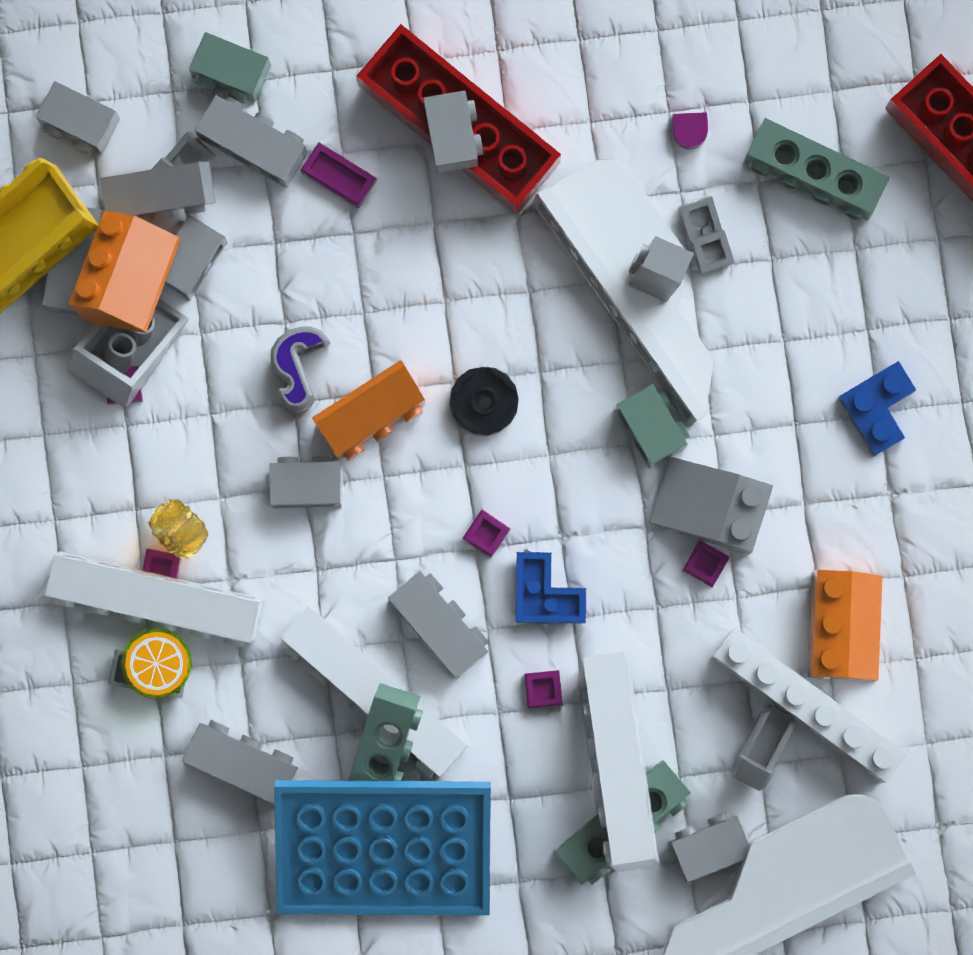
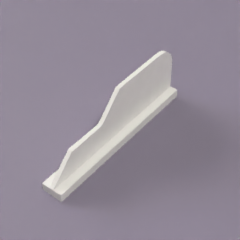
[532,160,714,428]
[662,794,917,955]

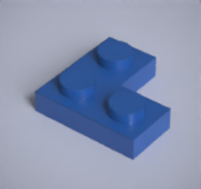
[838,361,917,456]
[516,552,586,624]

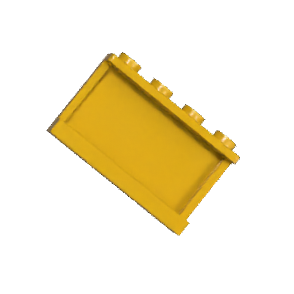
[0,158,98,314]

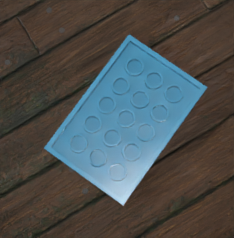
[274,780,491,915]

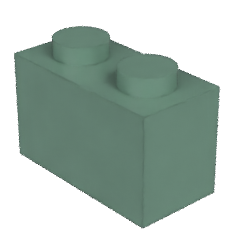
[189,32,271,103]
[615,384,689,469]

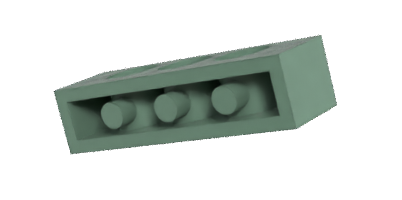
[744,118,890,221]
[348,683,423,781]
[554,760,691,885]

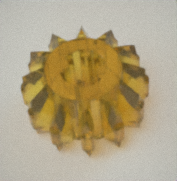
[148,499,209,559]

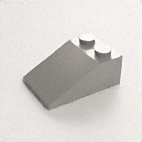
[68,299,189,409]
[649,457,774,555]

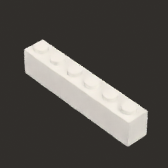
[45,552,264,647]
[281,606,468,778]
[711,628,908,783]
[579,651,660,872]

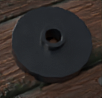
[449,367,519,436]

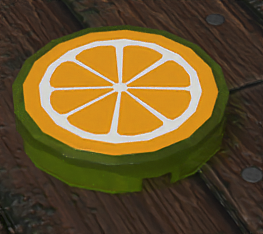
[121,628,192,699]

